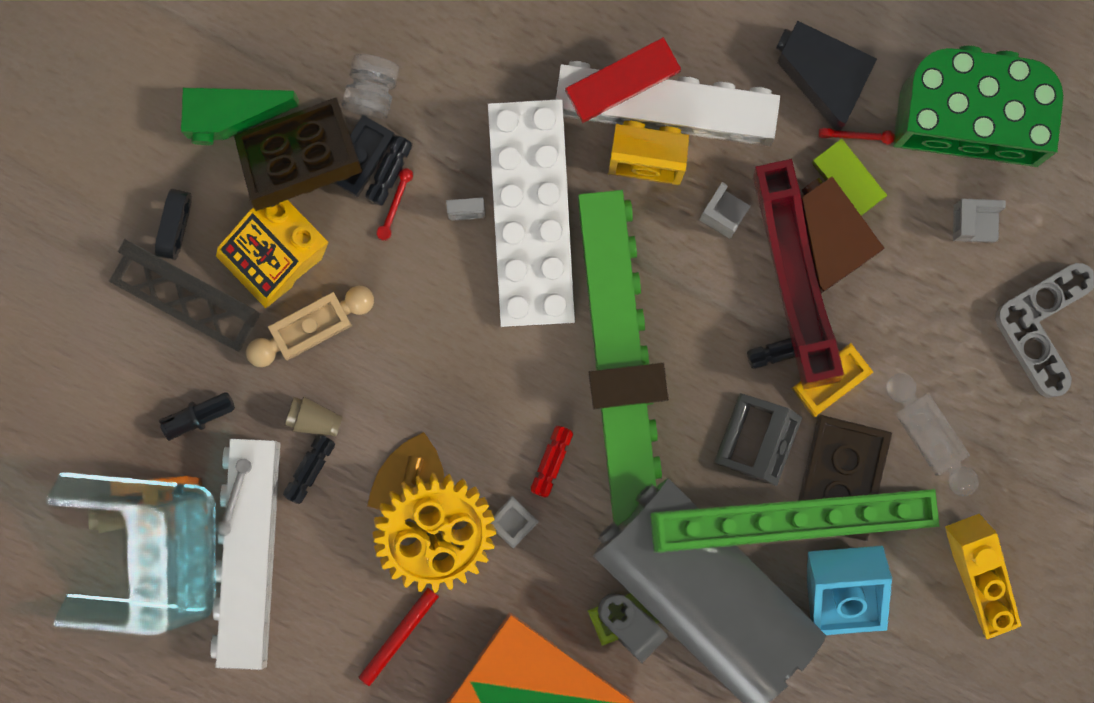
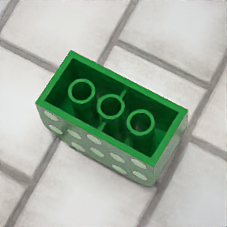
[893,45,1064,167]

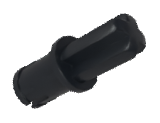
[159,392,235,441]

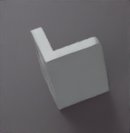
[699,182,751,239]
[953,199,1006,243]

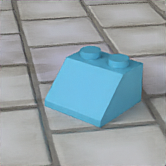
[807,546,892,635]

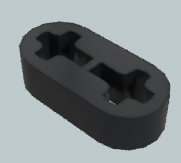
[155,189,192,260]

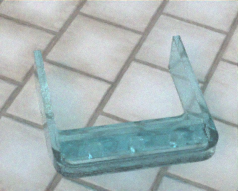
[47,473,216,635]

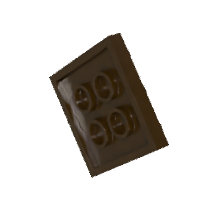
[234,97,362,212]

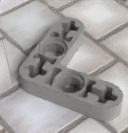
[995,263,1094,398]

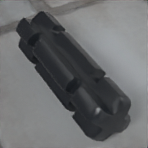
[366,135,412,206]
[747,338,795,369]
[283,435,335,504]

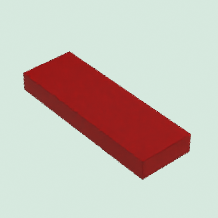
[565,37,681,123]

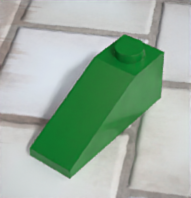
[181,88,299,145]

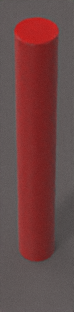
[358,587,439,686]

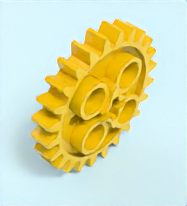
[372,473,496,593]

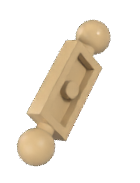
[246,285,374,367]

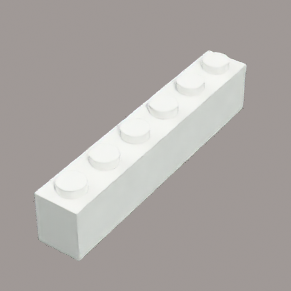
[556,61,780,146]
[210,439,281,670]

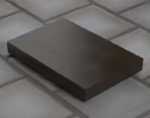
[798,415,892,541]

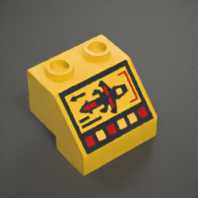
[216,200,329,308]

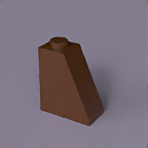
[801,176,885,294]

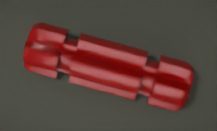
[531,425,573,498]

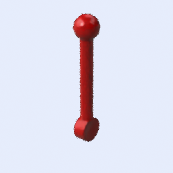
[819,128,895,145]
[376,168,413,241]

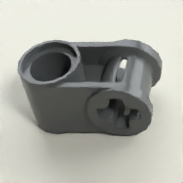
[598,593,668,663]

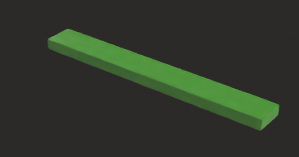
[651,489,940,552]

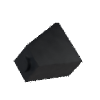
[776,20,877,131]

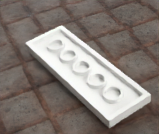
[488,99,575,327]

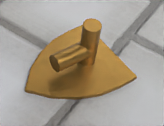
[367,432,445,514]

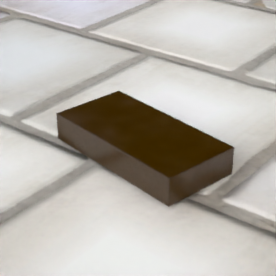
[588,363,669,410]

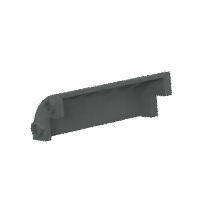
[593,478,826,703]

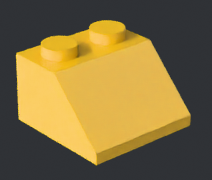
[608,121,689,185]

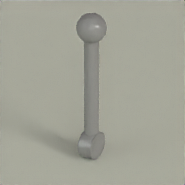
[216,459,252,536]

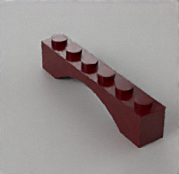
[753,159,844,390]

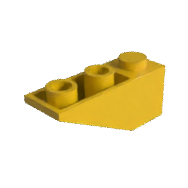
[945,513,1021,639]

